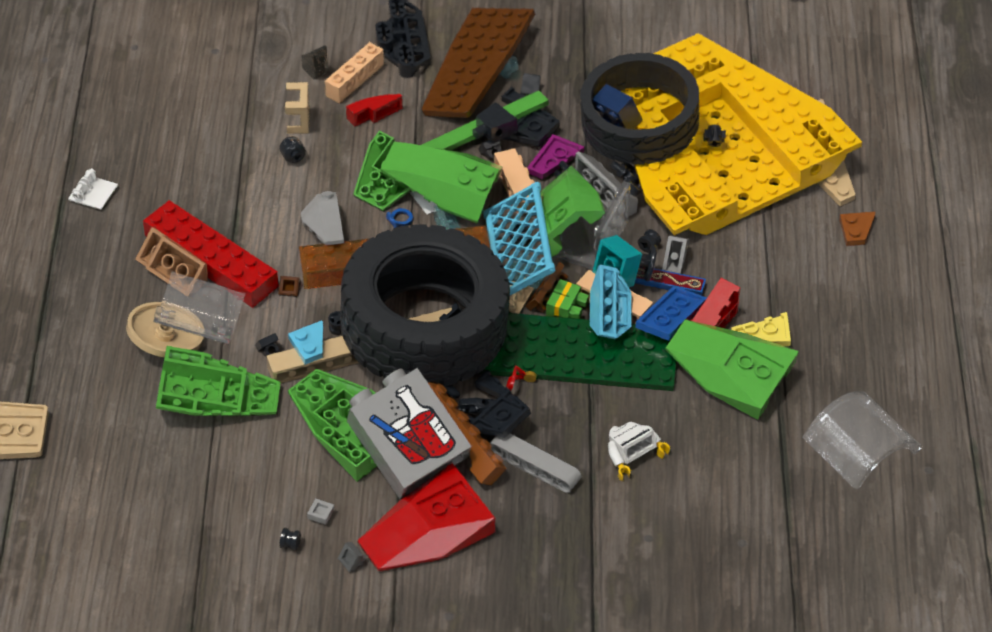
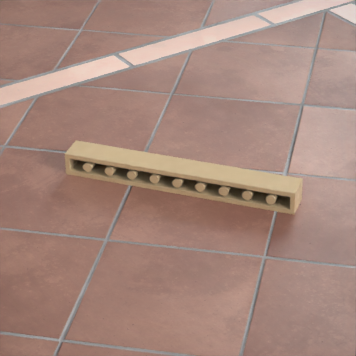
[267,308,452,384]

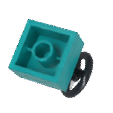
[592,235,657,287]

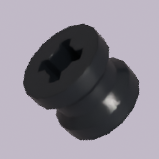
[638,229,661,253]
[328,311,342,336]
[279,528,301,551]

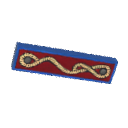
[635,268,706,296]

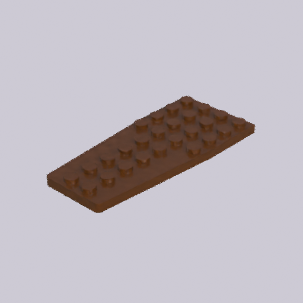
[422,7,536,118]

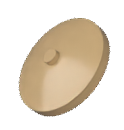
[126,302,204,357]

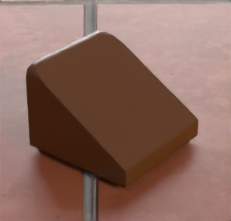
[278,276,301,296]

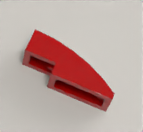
[346,94,403,127]

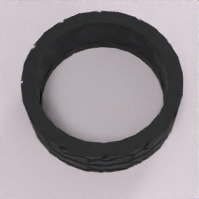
[580,53,699,164]

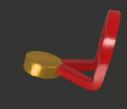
[506,366,537,391]

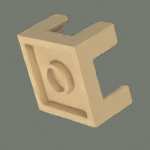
[285,82,310,134]

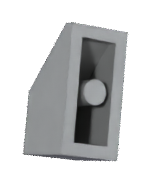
[662,235,689,274]

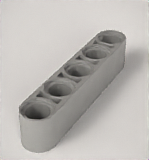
[490,433,582,493]

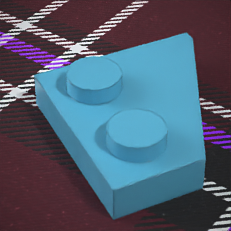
[288,320,323,365]

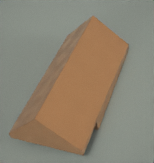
[135,227,208,297]

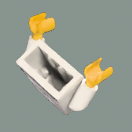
[608,422,670,481]

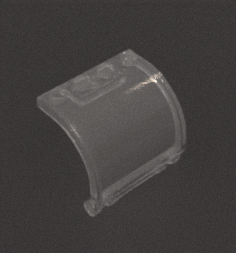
[153,271,246,345]
[802,391,922,489]

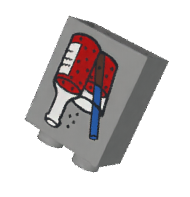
[347,368,472,499]

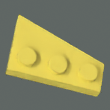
[731,312,791,346]

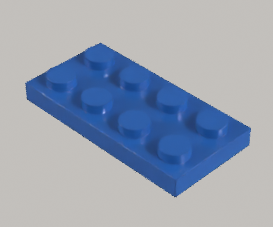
[635,285,707,341]

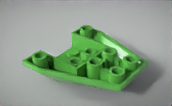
[353,131,410,212]

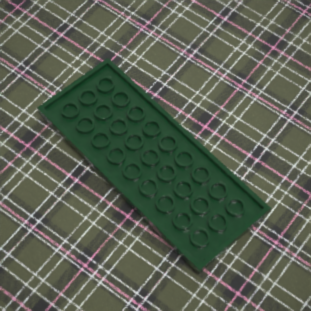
[479,313,676,391]

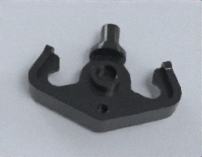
[610,161,643,197]

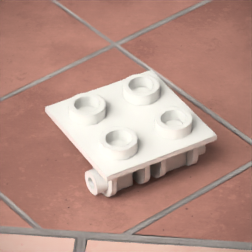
[68,169,118,210]

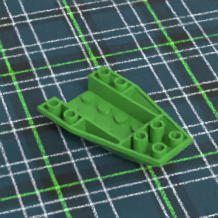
[541,165,605,257]

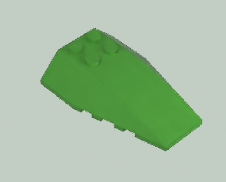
[380,142,503,223]
[156,346,281,416]

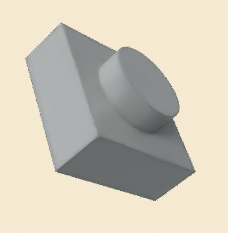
[307,499,335,525]

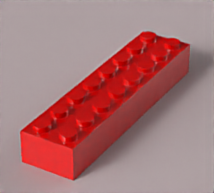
[143,200,279,308]

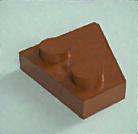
[839,212,876,246]

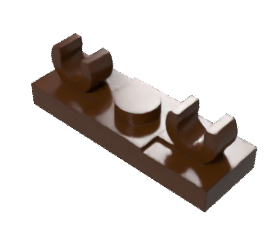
[525,262,568,313]

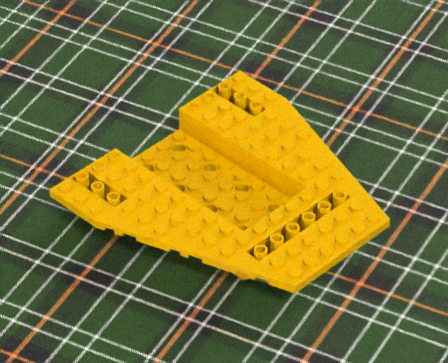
[621,33,862,235]

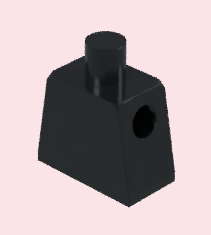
[472,102,518,142]

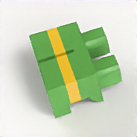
[546,279,589,319]

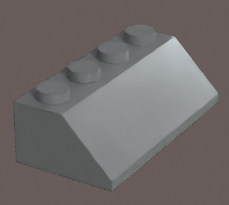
[575,152,638,222]

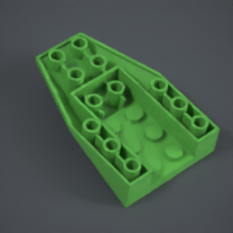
[665,320,799,420]
[288,369,377,482]

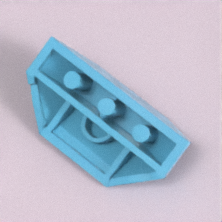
[590,265,631,339]

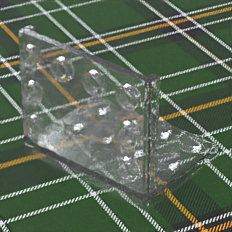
[553,181,631,270]

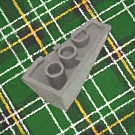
[301,191,344,245]

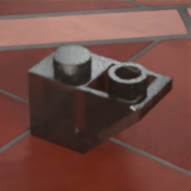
[301,45,328,80]

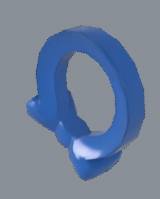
[386,208,413,228]

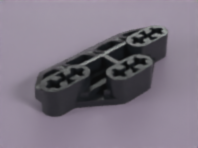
[375,0,431,78]

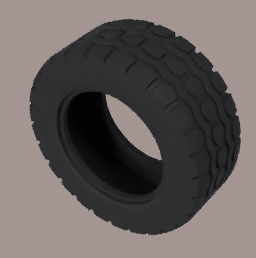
[340,224,510,386]

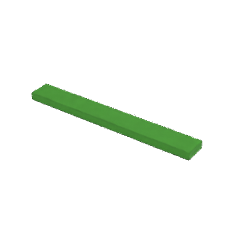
[422,91,549,151]

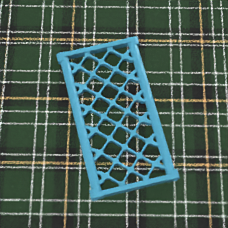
[483,182,556,296]

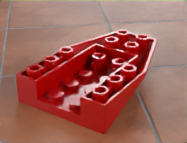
[357,463,495,571]

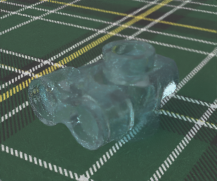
[500,56,518,79]

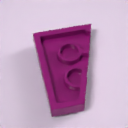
[527,134,585,179]

